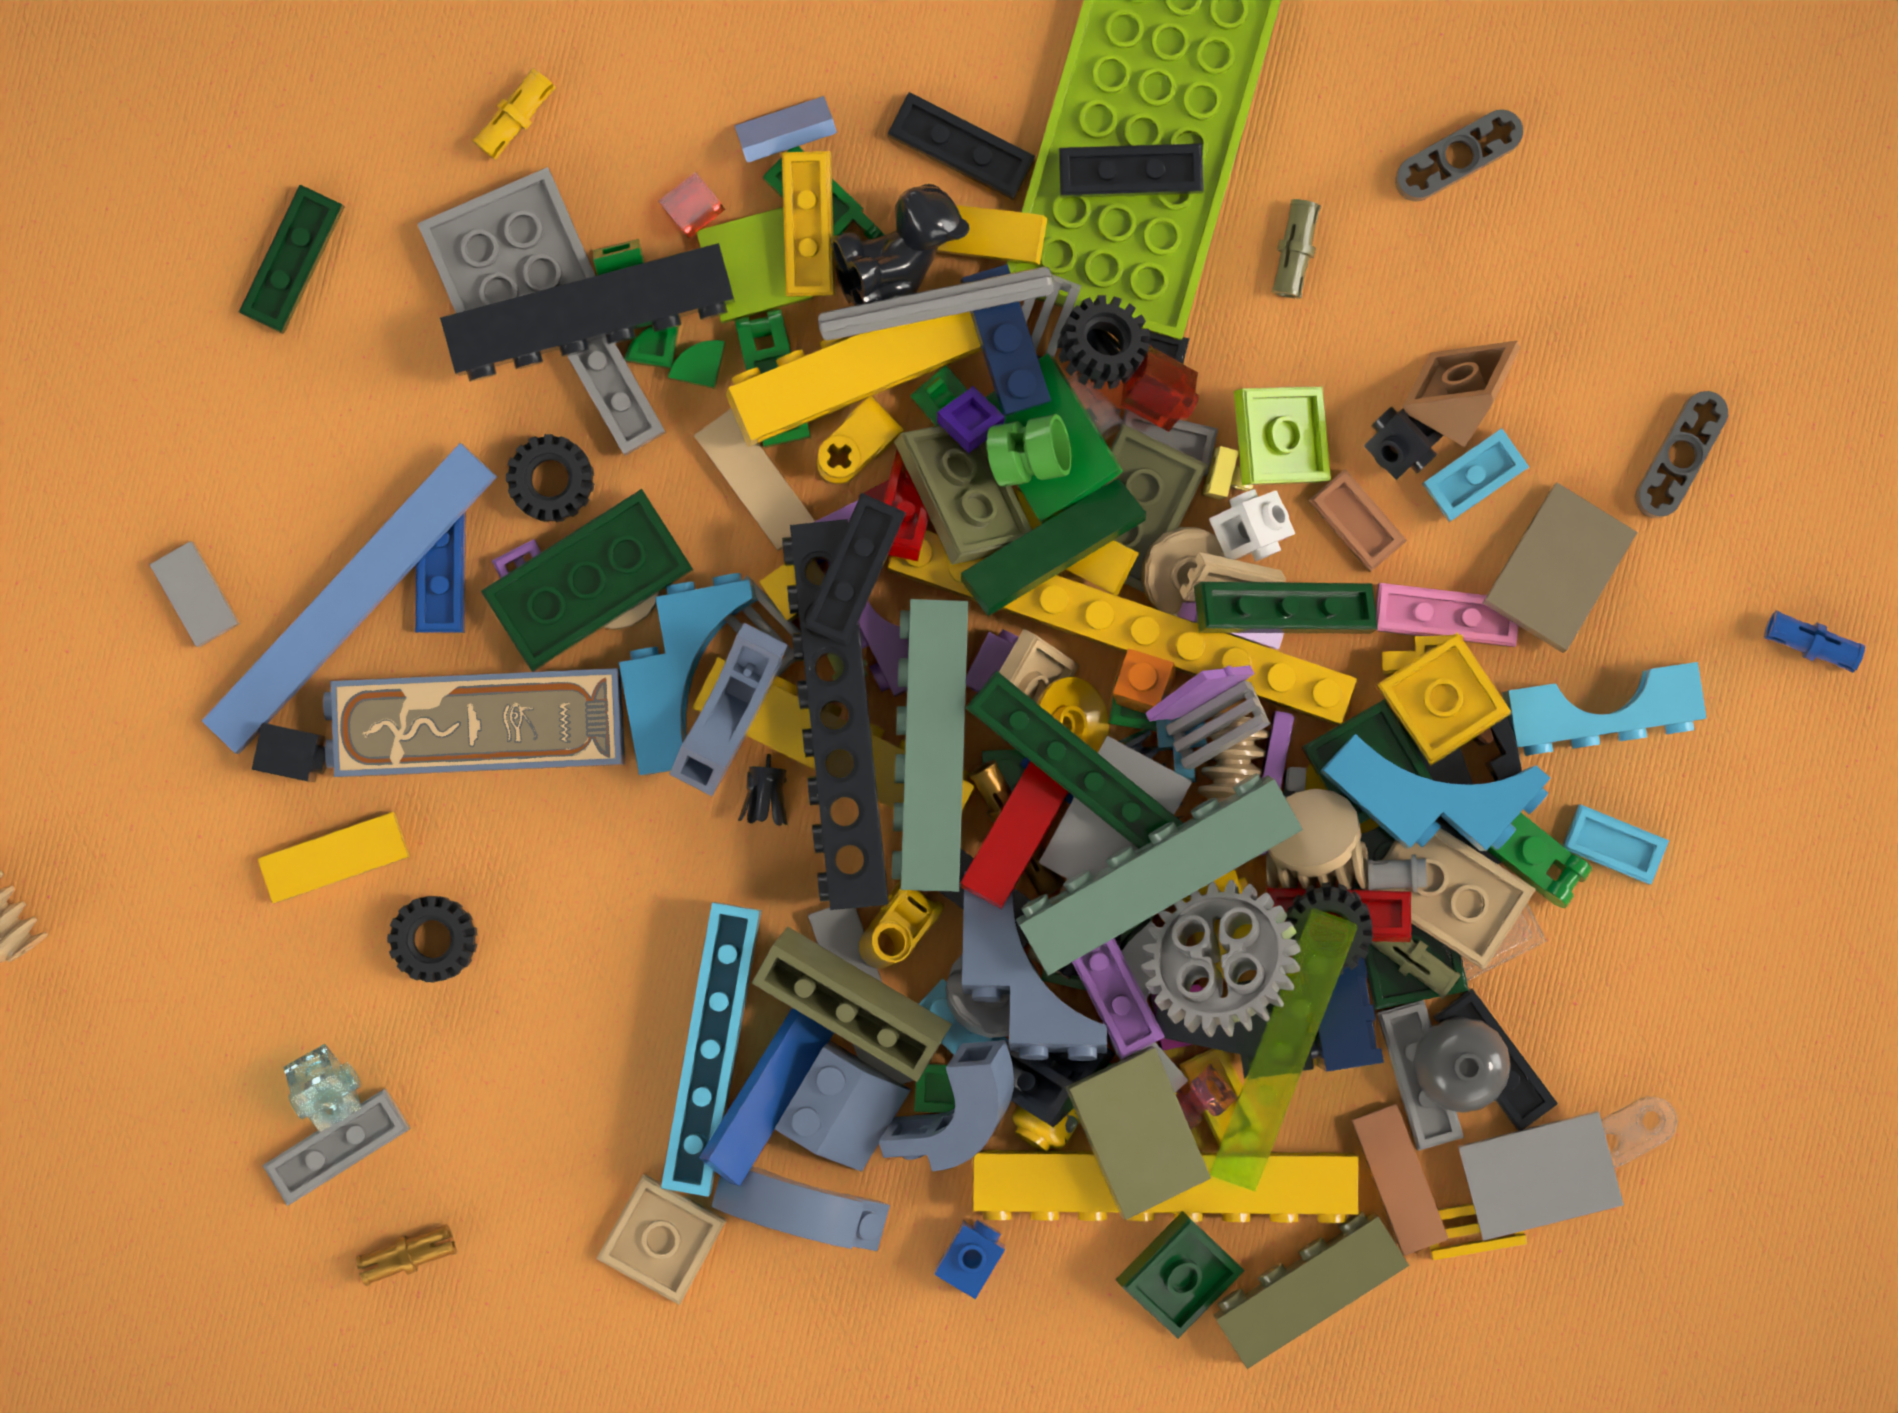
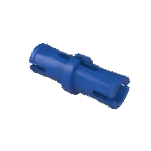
[1764,610,1865,673]

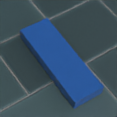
[415,511,466,633]

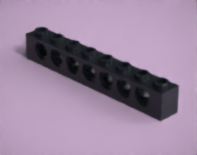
[782,519,889,911]

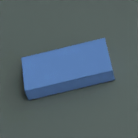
[735,96,837,162]

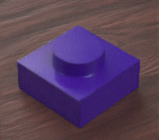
[937,386,1005,453]

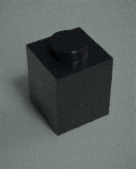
[252,723,327,782]

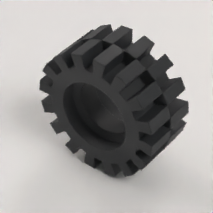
[1057,295,1150,389]
[506,434,595,522]
[1286,882,1373,976]
[387,896,478,983]

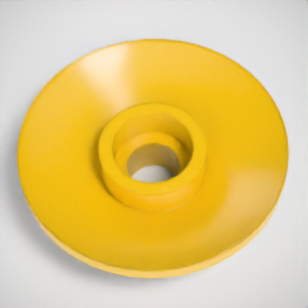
[1037,677,1109,753]

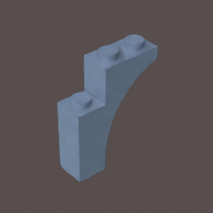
[962,871,1107,1061]

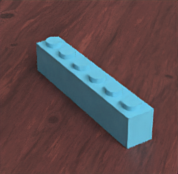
[661,902,762,1197]

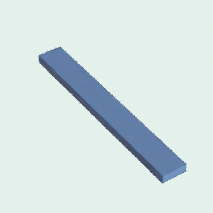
[202,443,497,754]

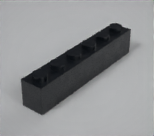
[440,243,735,382]

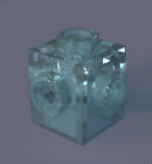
[284,1044,362,1132]

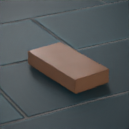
[1308,469,1407,572]

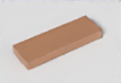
[1351,1104,1449,1256]

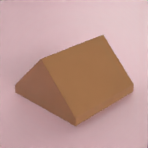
[1403,341,1520,447]

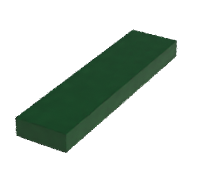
[961,478,1146,616]
[1194,582,1378,634]

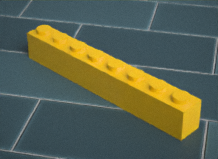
[973,1150,1358,1223]

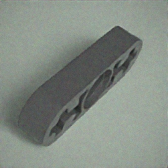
[1395,110,1523,201]
[1635,391,1728,518]

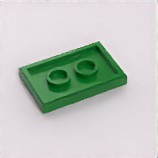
[985,353,1123,524]

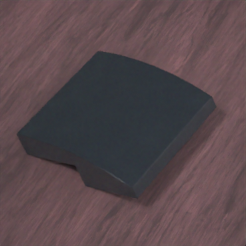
[1002,1038,1115,1127]

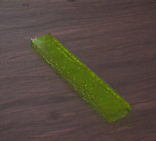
[1210,907,1358,1192]

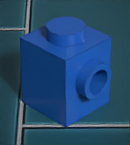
[934,1219,1005,1299]

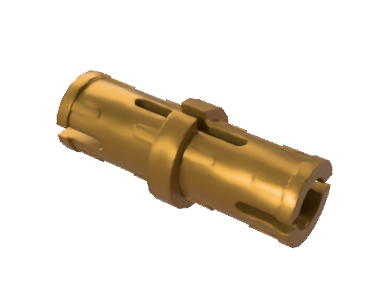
[356,1224,457,1286]

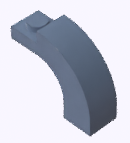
[669,623,787,796]
[879,1040,1014,1171]
[711,1166,890,1251]

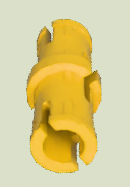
[472,68,556,160]

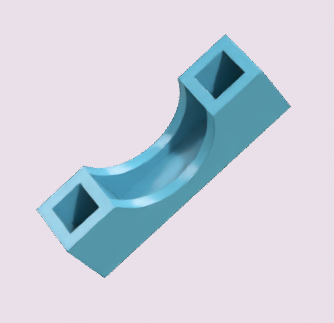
[1502,662,1707,756]

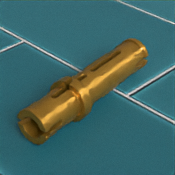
[969,760,1065,897]

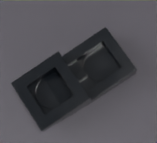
[1484,717,1522,782]

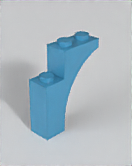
[619,573,758,776]
[1320,734,1551,851]

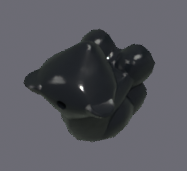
[830,183,970,306]

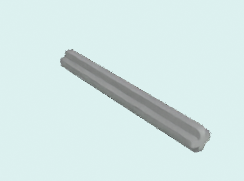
[818,266,1054,341]

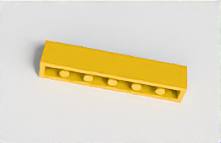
[725,312,982,447]
[692,657,974,810]

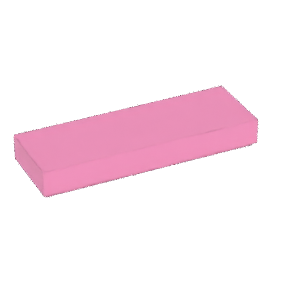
[1375,583,1518,647]

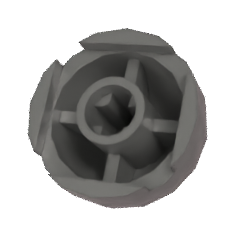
[1413,1016,1511,1113]

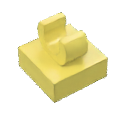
[1201,446,1253,500]

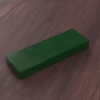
[239,185,345,334]

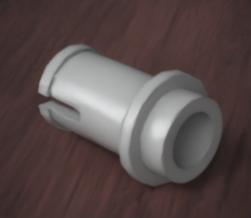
[1368,854,1427,892]

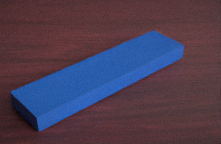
[699,1008,834,1186]

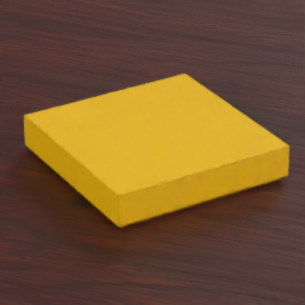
[1377,632,1511,766]

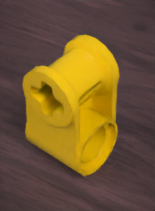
[817,396,905,485]
[859,880,944,969]

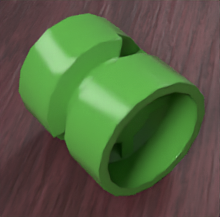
[987,414,1072,487]

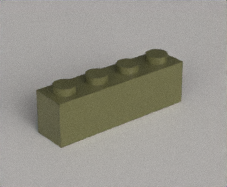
[752,927,952,1082]
[1213,1211,1410,1369]

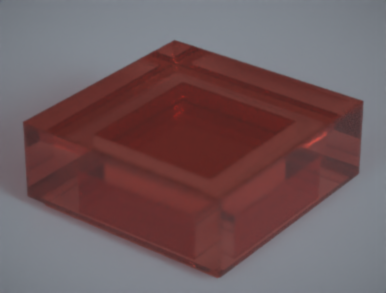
[659,172,725,238]

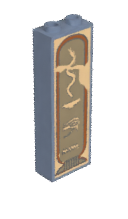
[323,668,625,778]

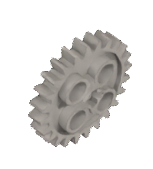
[1141,880,1301,1037]

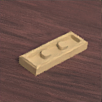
[694,409,815,551]

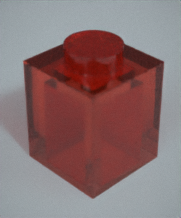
[1120,346,1199,432]

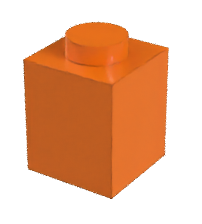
[1113,648,1177,713]

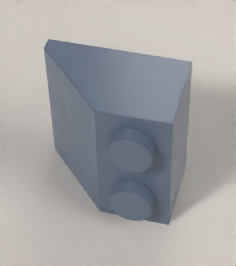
[775,1040,911,1172]

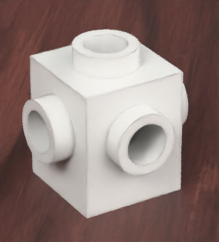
[1209,489,1295,561]

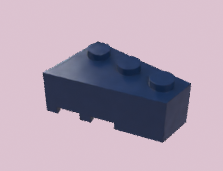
[1292,940,1384,1072]

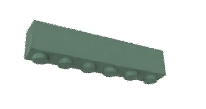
[892,599,968,892]
[1016,773,1303,976]

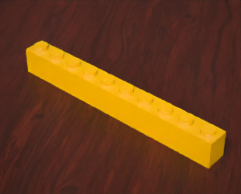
[888,531,1357,725]

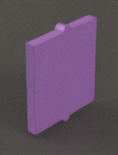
[1146,665,1254,721]

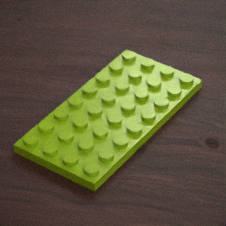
[1006,0,1281,341]

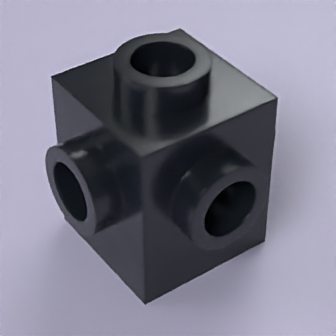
[1364,406,1444,480]

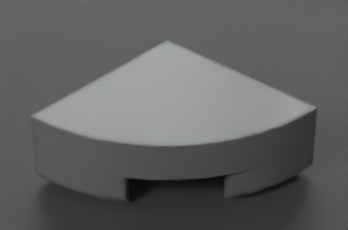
[1283,767,1306,798]

